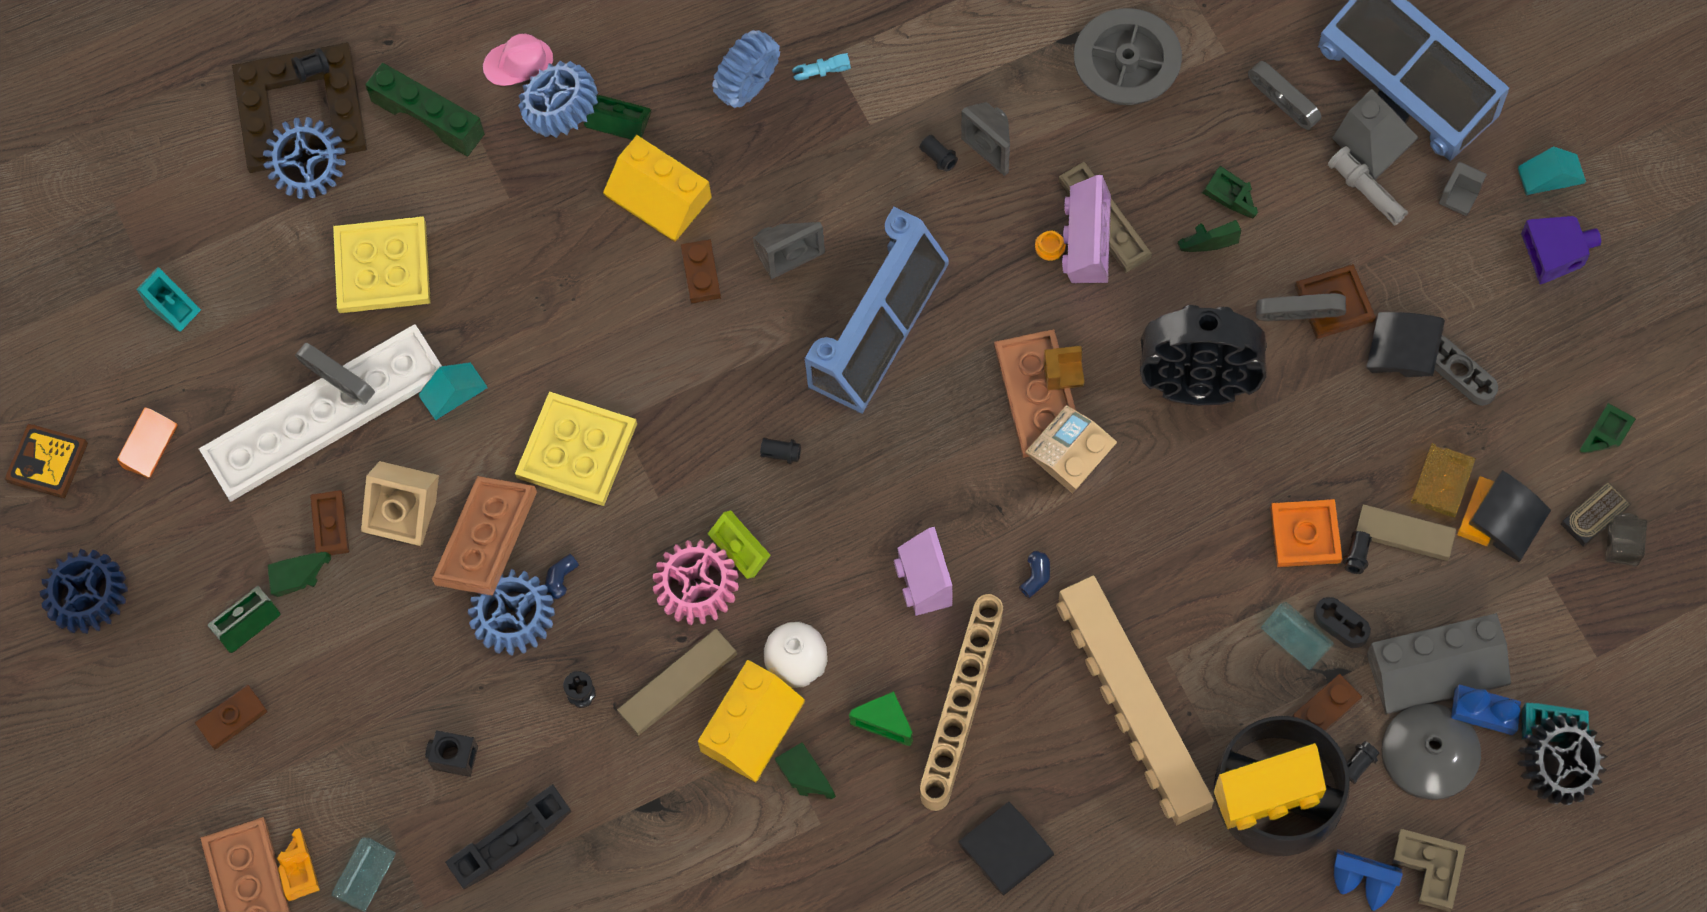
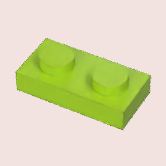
[708,510,771,579]

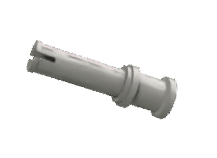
[1328,146,1408,226]

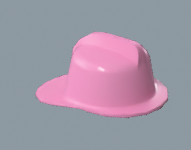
[483,34,553,86]

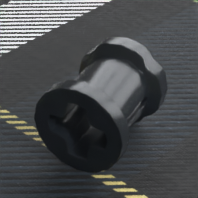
[291,48,330,83]
[563,671,596,708]

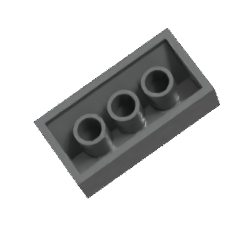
[1367,613,1511,715]

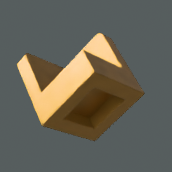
[1044,346,1084,390]

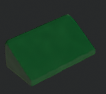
[584,94,652,140]
[207,586,281,653]

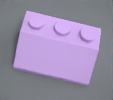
[1062,175,1111,283]

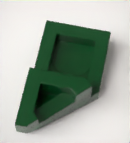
[1202,166,1258,219]
[1177,220,1242,252]
[1579,403,1636,454]
[268,552,331,597]
[775,742,836,799]

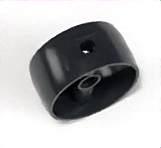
[1214,716,1350,856]

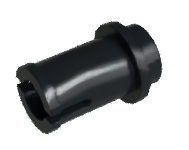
[919,135,958,172]
[760,437,801,464]
[1343,531,1372,574]
[1347,741,1379,784]

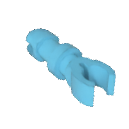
[792,53,851,81]

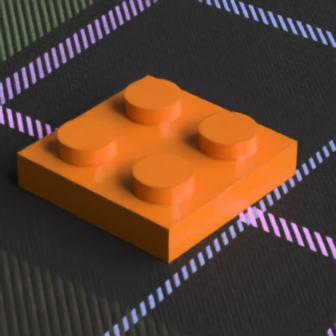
[1270,499,1342,567]

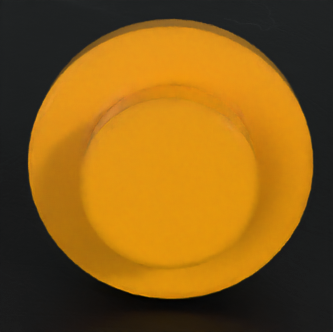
[1035,231,1066,261]

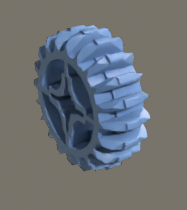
[712,30,780,108]
[518,61,598,138]
[263,117,346,199]
[468,569,555,655]

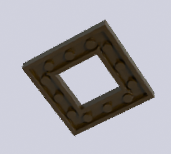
[232,42,367,173]

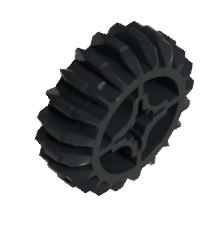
[1517,715,1608,805]

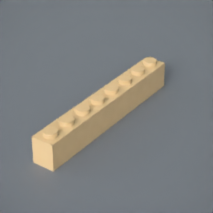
[1056,575,1214,826]

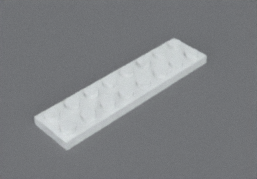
[199,324,442,502]

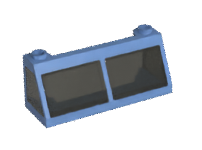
[1318,0,1509,161]
[805,207,949,414]

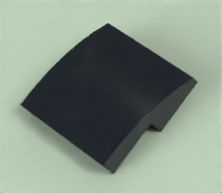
[1366,312,1445,377]
[1468,470,1551,562]
[958,801,1054,896]

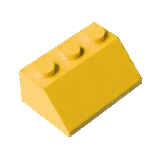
[603,135,712,242]
[698,660,805,783]
[1214,743,1326,830]

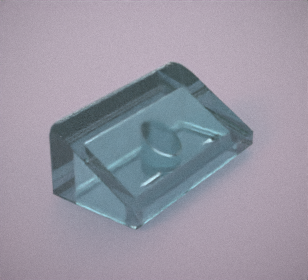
[1261,602,1334,670]
[331,838,396,912]

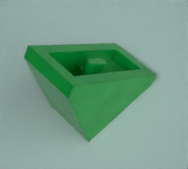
[849,692,913,746]

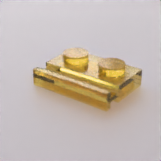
[1411,443,1476,518]

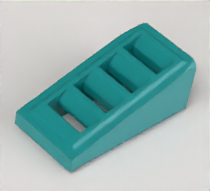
[1522,703,1589,742]

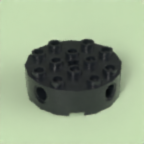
[1140,305,1267,406]

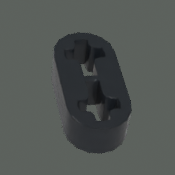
[1314,597,1371,648]

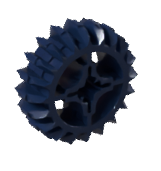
[39,549,128,634]

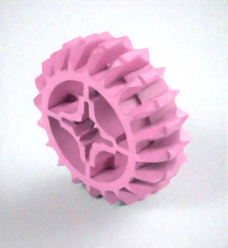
[653,539,739,625]

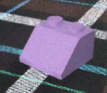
[894,527,952,616]

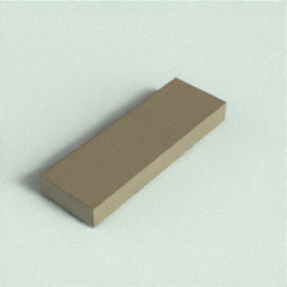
[1356,504,1456,561]

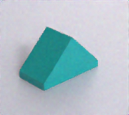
[1518,146,1586,195]
[136,267,201,332]
[419,362,487,420]

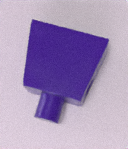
[1521,216,1601,284]

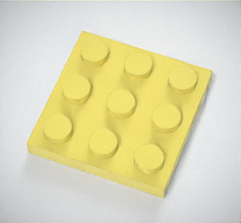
[333,216,430,313]
[515,392,637,506]

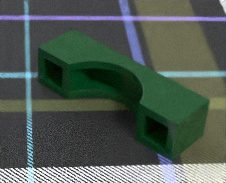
[365,62,485,157]

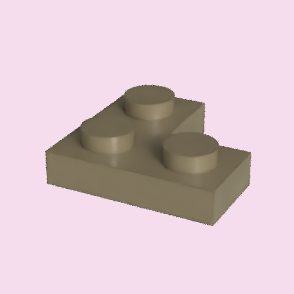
[1392,829,1466,912]

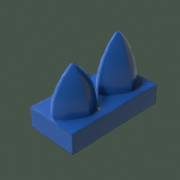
[1451,684,1521,735]
[1334,849,1403,911]

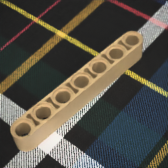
[920,594,1003,811]

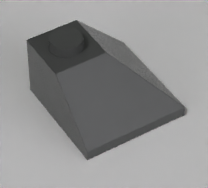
[1332,89,1419,180]
[961,102,1010,176]
[753,222,825,279]

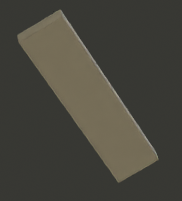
[1059,162,1152,273]
[617,629,737,736]

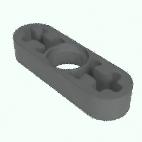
[1248,61,1321,130]
[1256,294,1346,321]
[1434,335,1498,406]
[295,343,375,405]

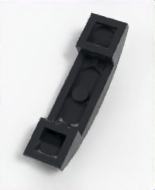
[445,784,572,889]

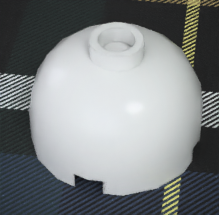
[764,622,828,688]

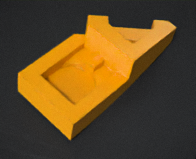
[277,828,320,901]

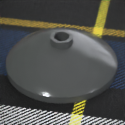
[1382,704,1481,800]

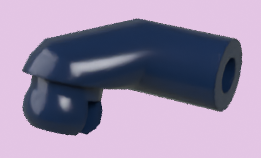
[1019,551,1050,598]
[545,553,579,599]

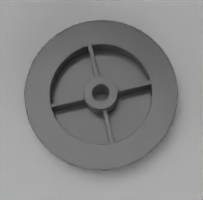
[1074,8,1182,105]

